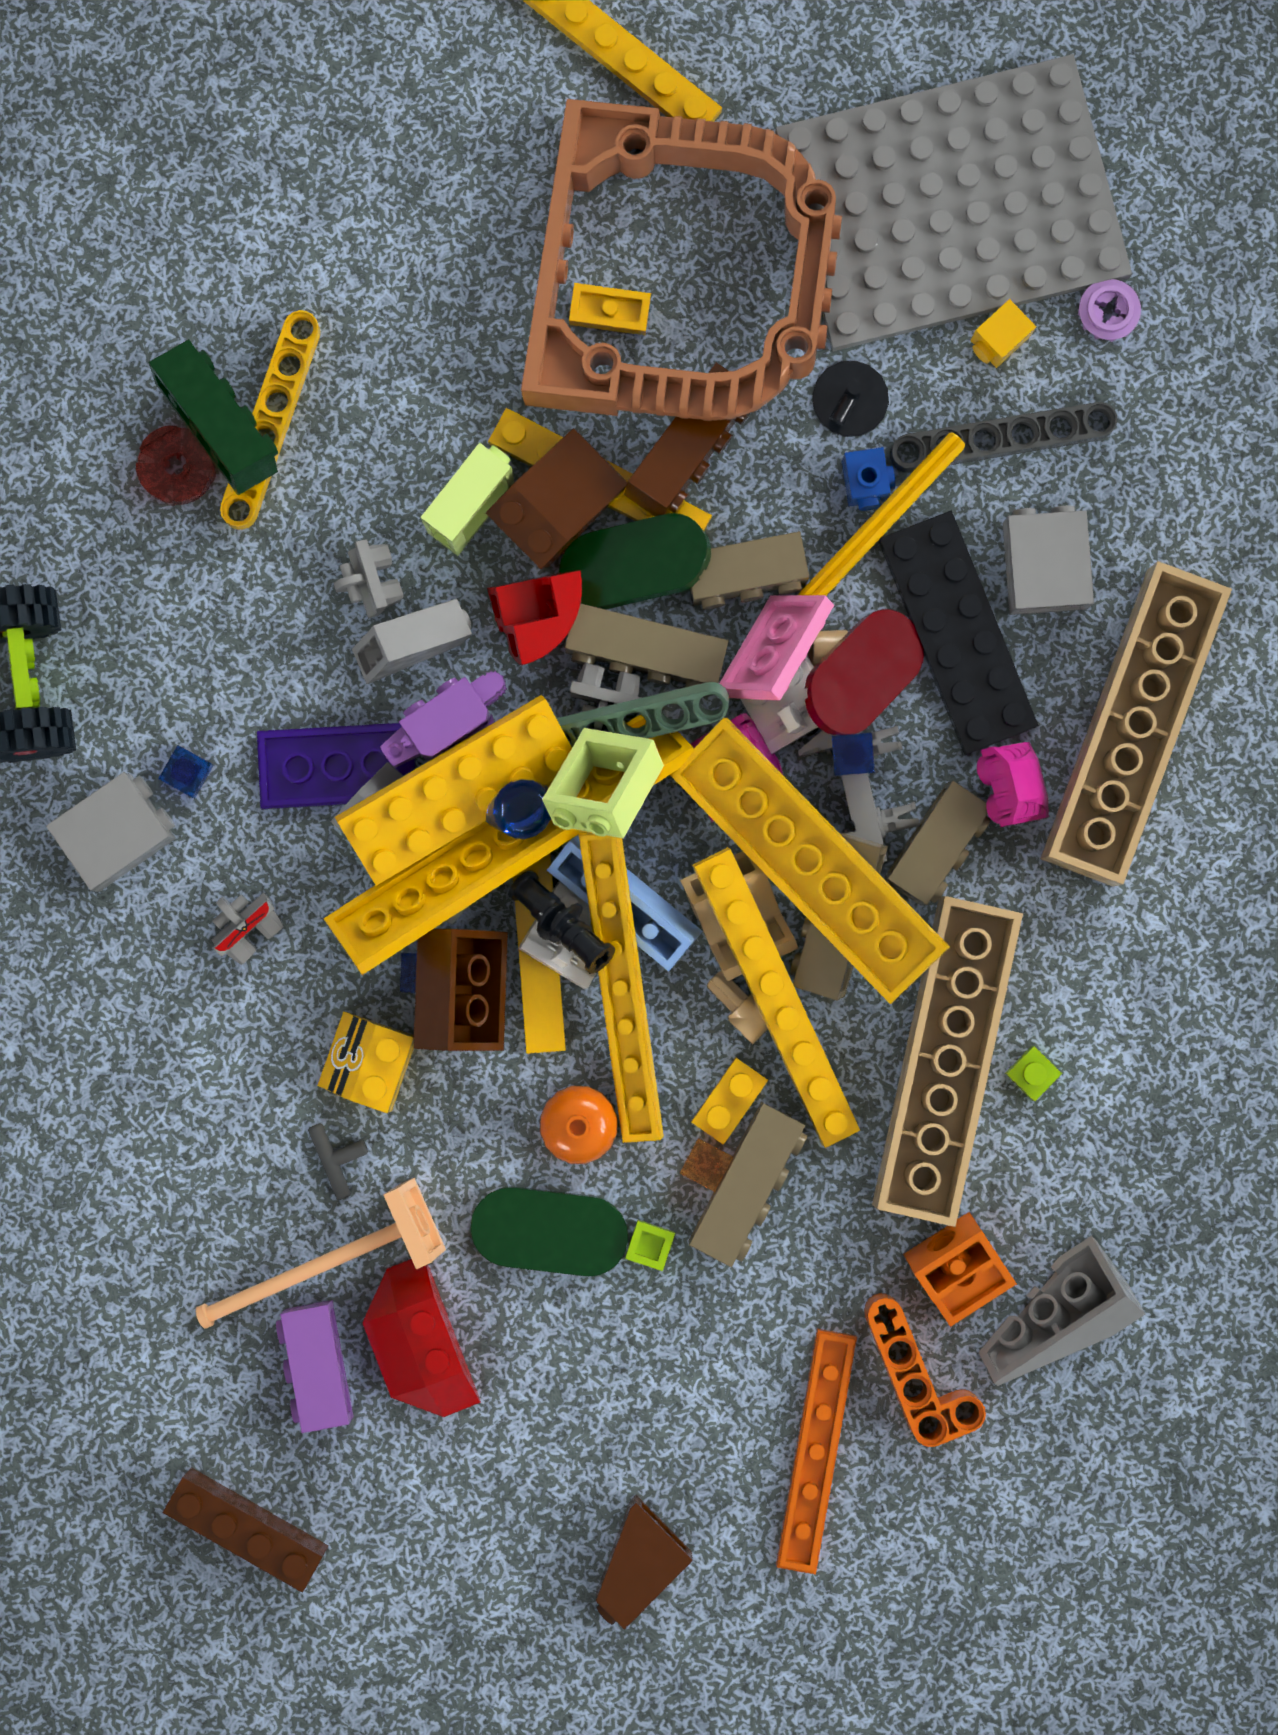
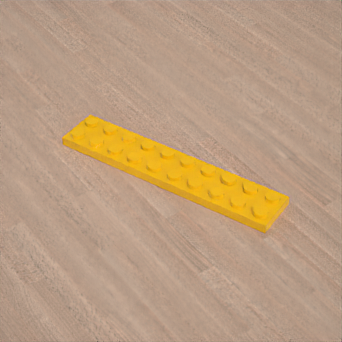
[323,714,694,975]

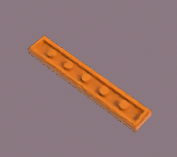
[776,1329,857,1575]

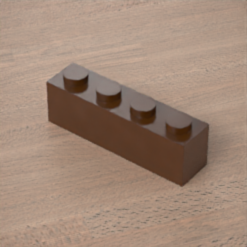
[624,362,751,516]
[162,1467,329,1593]

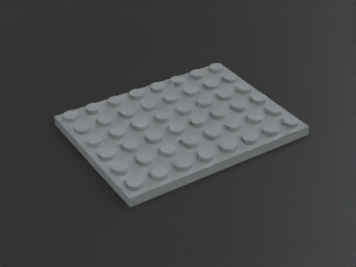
[775,54,1132,352]

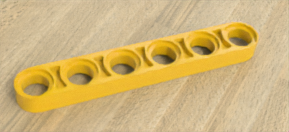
[220,310,321,530]

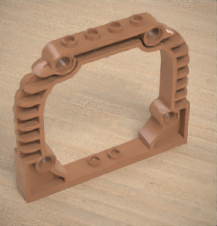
[521,99,842,421]

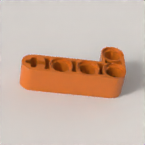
[864,1293,986,1447]

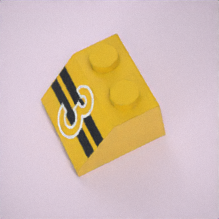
[317,1011,414,1113]

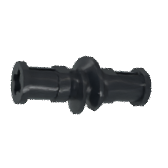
[508,870,615,974]

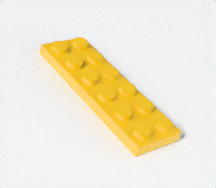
[334,695,572,886]

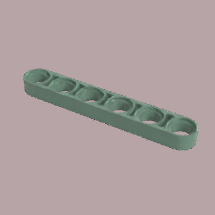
[556,682,729,747]

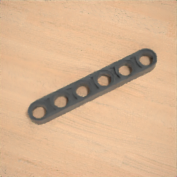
[890,402,1117,472]

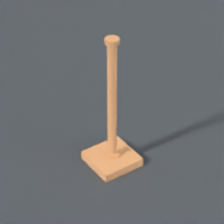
[196,1178,446,1329]

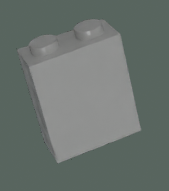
[1002,505,1094,615]
[46,772,176,892]

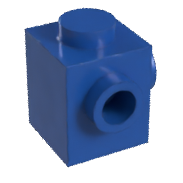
[841,447,895,511]

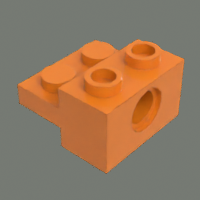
[903,1212,1017,1327]

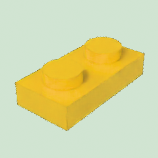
[569,283,651,336]
[691,1057,768,1145]

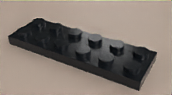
[878,510,1039,756]

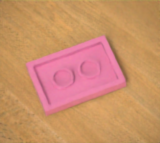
[719,595,834,701]

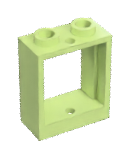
[421,442,515,556]
[542,728,664,839]

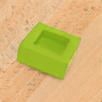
[1005,1046,1062,1102]
[625,1220,675,1271]

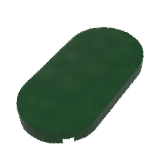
[559,513,711,610]
[471,1186,628,1277]

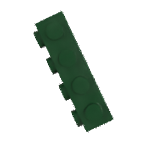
[148,339,278,495]

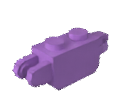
[380,670,507,768]

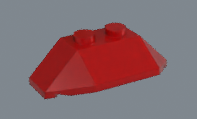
[362,1259,481,1417]

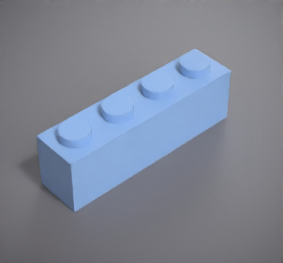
[547,834,703,972]

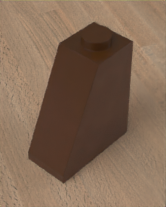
[596,1495,693,1630]

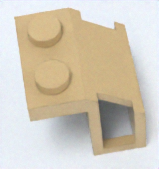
[680,851,799,981]

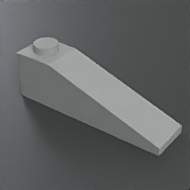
[978,1235,1145,1386]

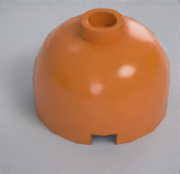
[540,1086,617,1164]

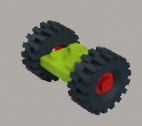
[0,584,76,763]

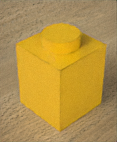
[970,299,1036,368]

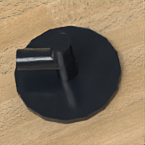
[812,361,889,437]

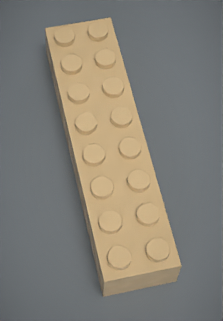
[1040,561,1232,887]
[872,896,1023,1227]

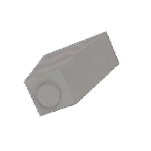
[352,599,472,684]

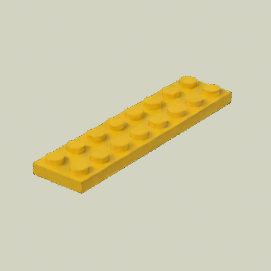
[670,718,950,1004]

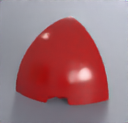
[487,570,582,665]

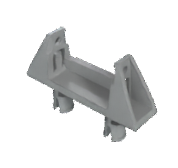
[798,725,920,862]

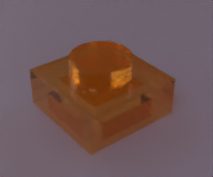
[679,1138,733,1192]

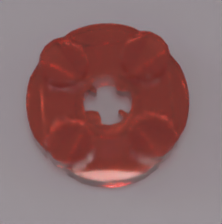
[136,425,216,506]

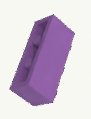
[276,1300,354,1433]

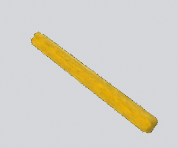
[798,432,965,596]

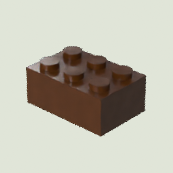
[414,929,508,1051]

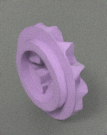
[1077,279,1141,342]

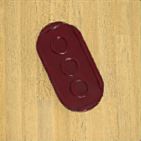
[805,609,924,736]

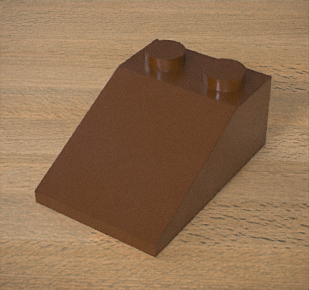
[486,428,627,569]

